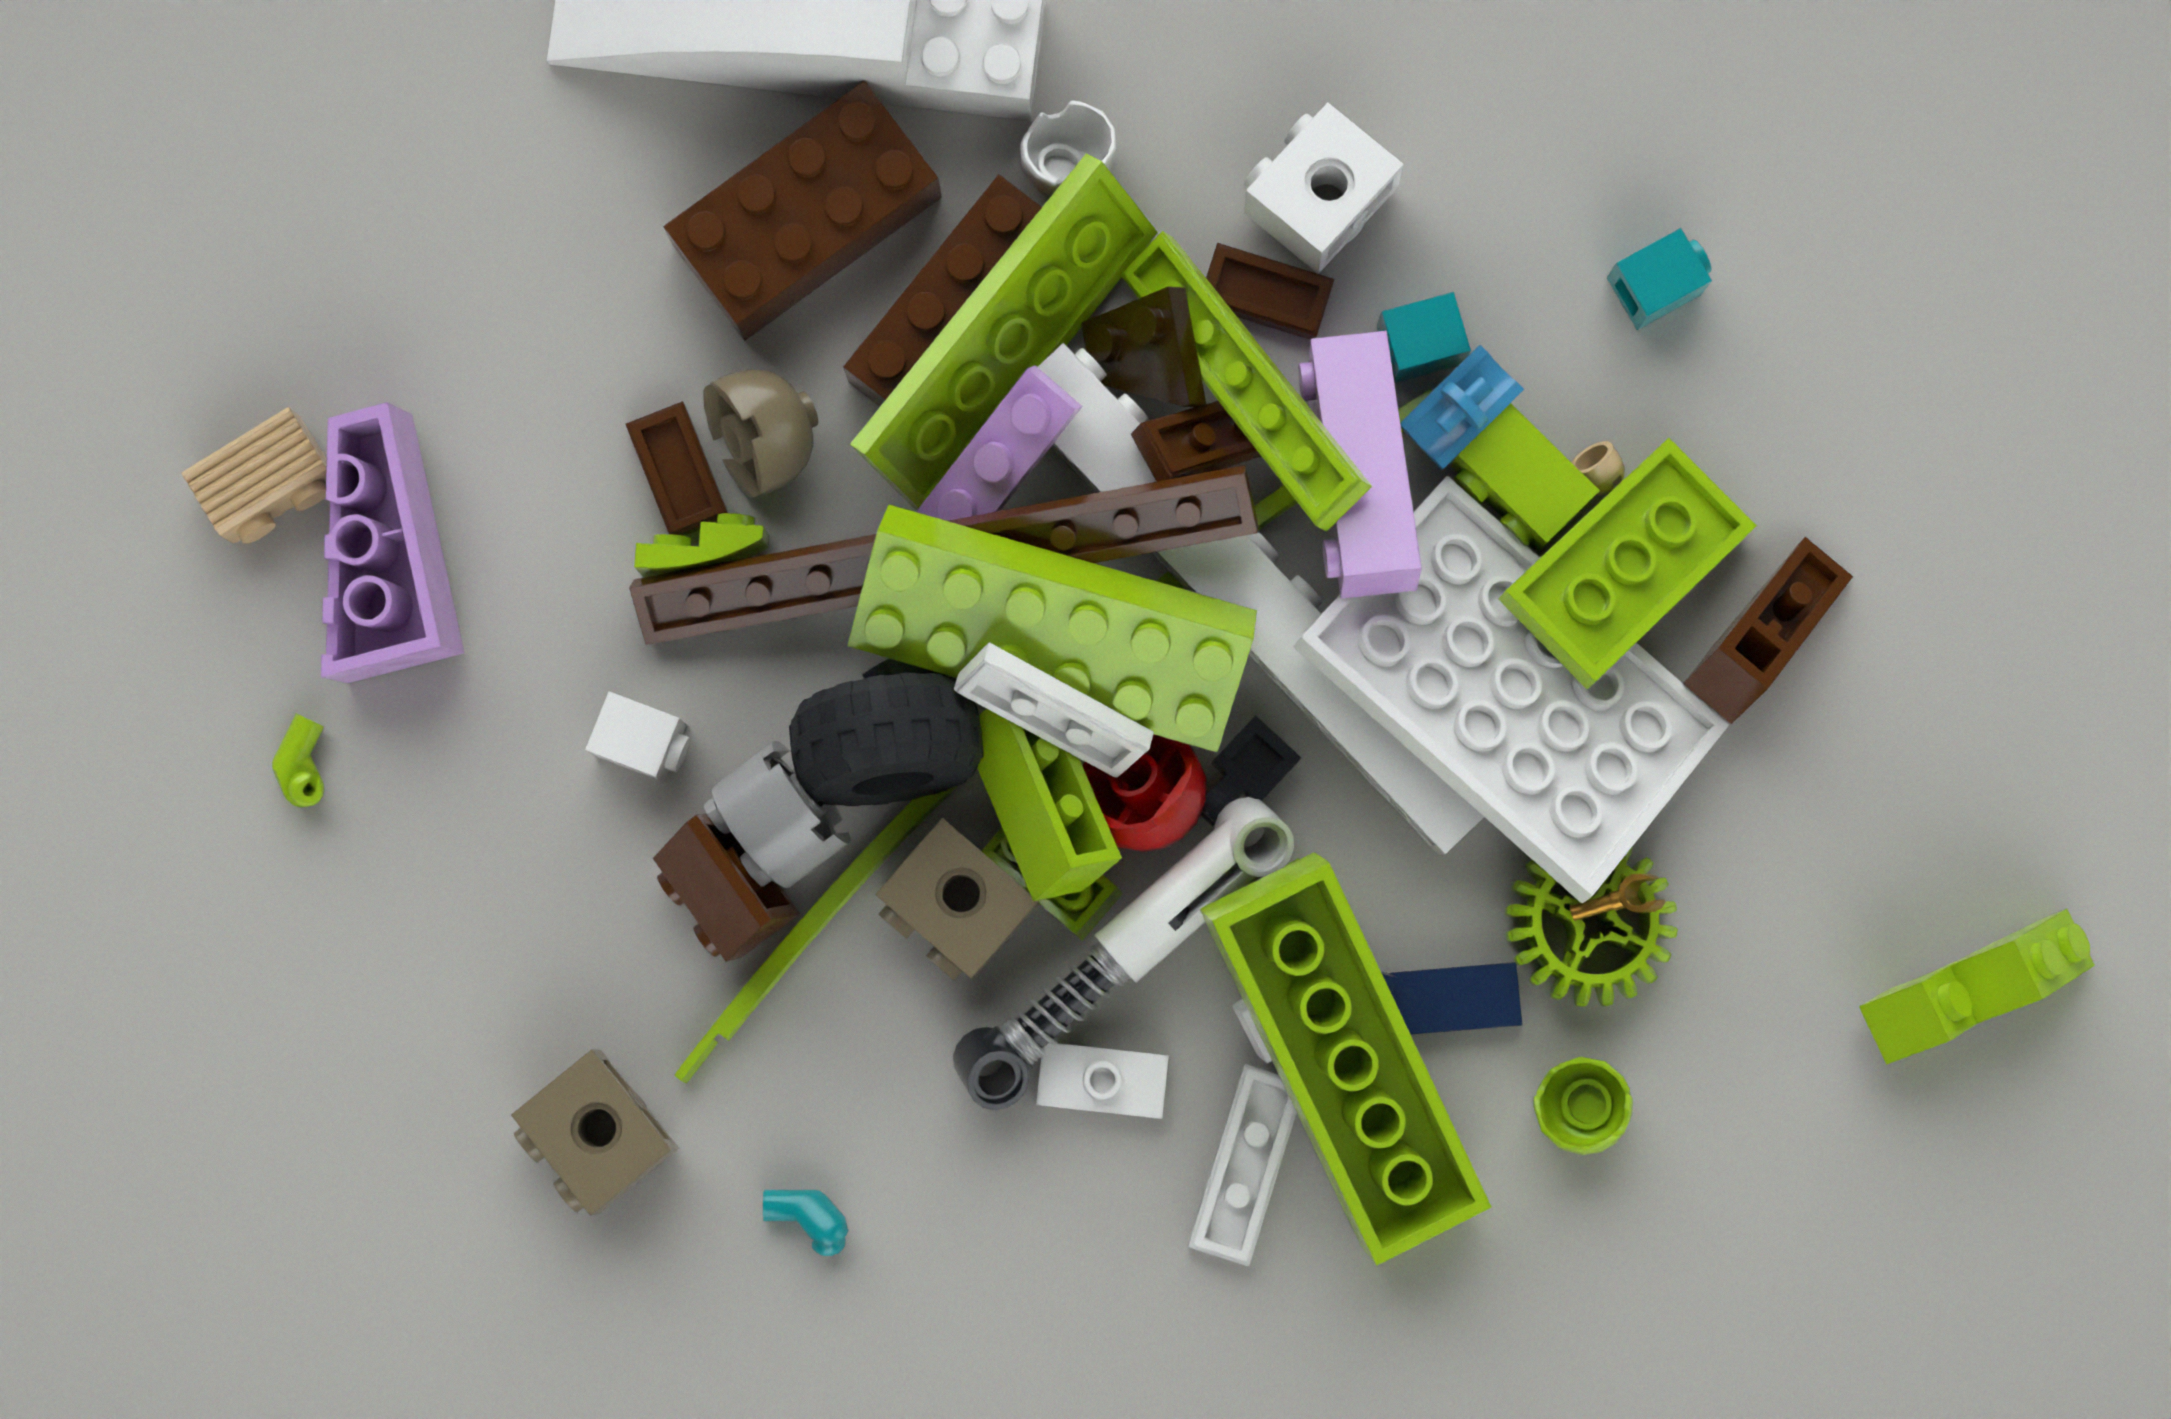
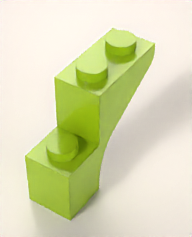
[1859,908,2095,1065]

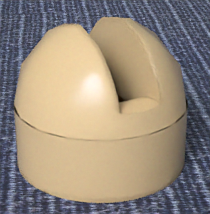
[1571,441,1625,496]

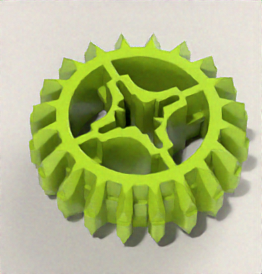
[1505,847,1678,1007]

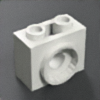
[1244,102,1403,274]

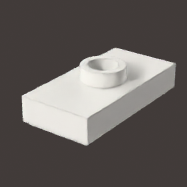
[1036,1043,1169,1119]

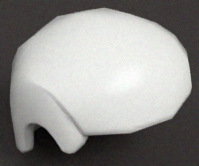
[1020,101,1117,196]

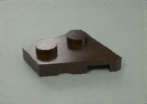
[1081,286,1207,407]

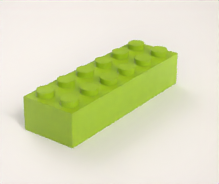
[847,504,1257,753]
[1200,852,1492,1266]

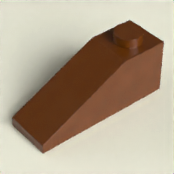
[1683,537,1853,724]

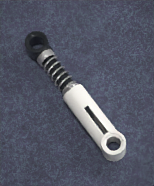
[953,797,1294,1110]

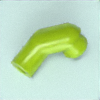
[272,713,325,808]

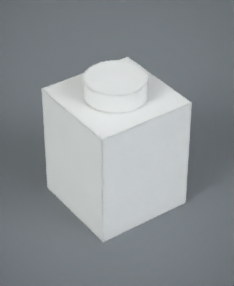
[585,691,691,782]

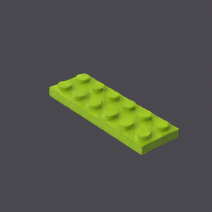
[850,153,1158,510]

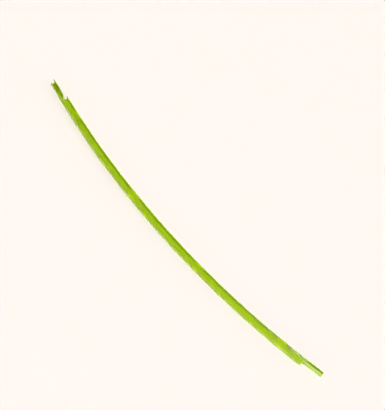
[674,389,1432,1084]

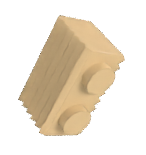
[181,407,327,544]

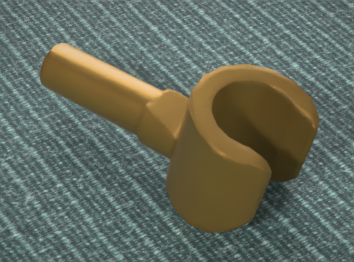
[1570,874,1665,921]

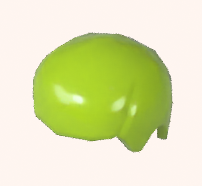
[1533,1056,1633,1155]

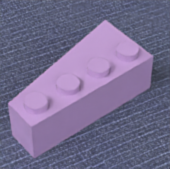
[1298,331,1422,599]
[321,402,464,683]

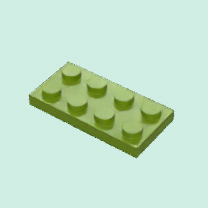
[1498,438,1757,689]

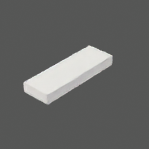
[954,642,1154,778]
[1188,1064,1297,1266]

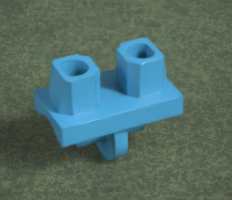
[1400,344,1524,470]

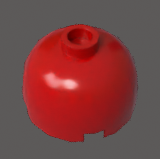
[1083,734,1207,852]

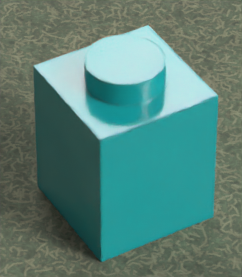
[1607,228,1712,330]
[1376,292,1471,383]

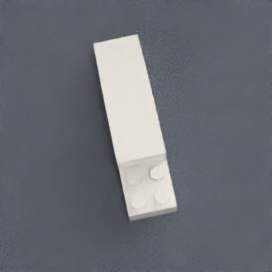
[547,0,1046,121]

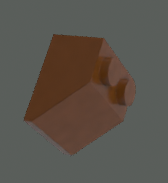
[653,814,800,962]

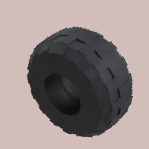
[789,673,984,806]

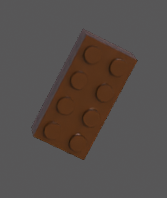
[663,81,942,341]

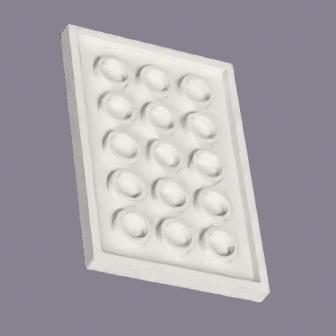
[1293,476,1729,904]

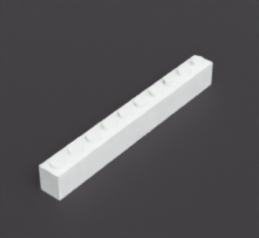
[1038,343,1484,855]

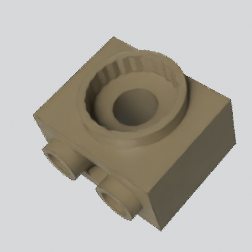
[875,818,1040,981]
[511,1049,680,1216]

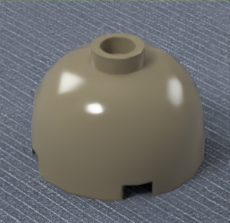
[703,370,818,498]

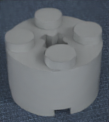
[703,741,851,888]

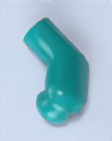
[763,1190,849,1256]

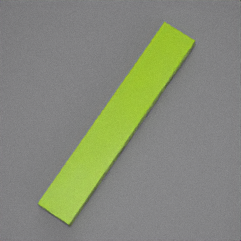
[1120,231,1372,532]

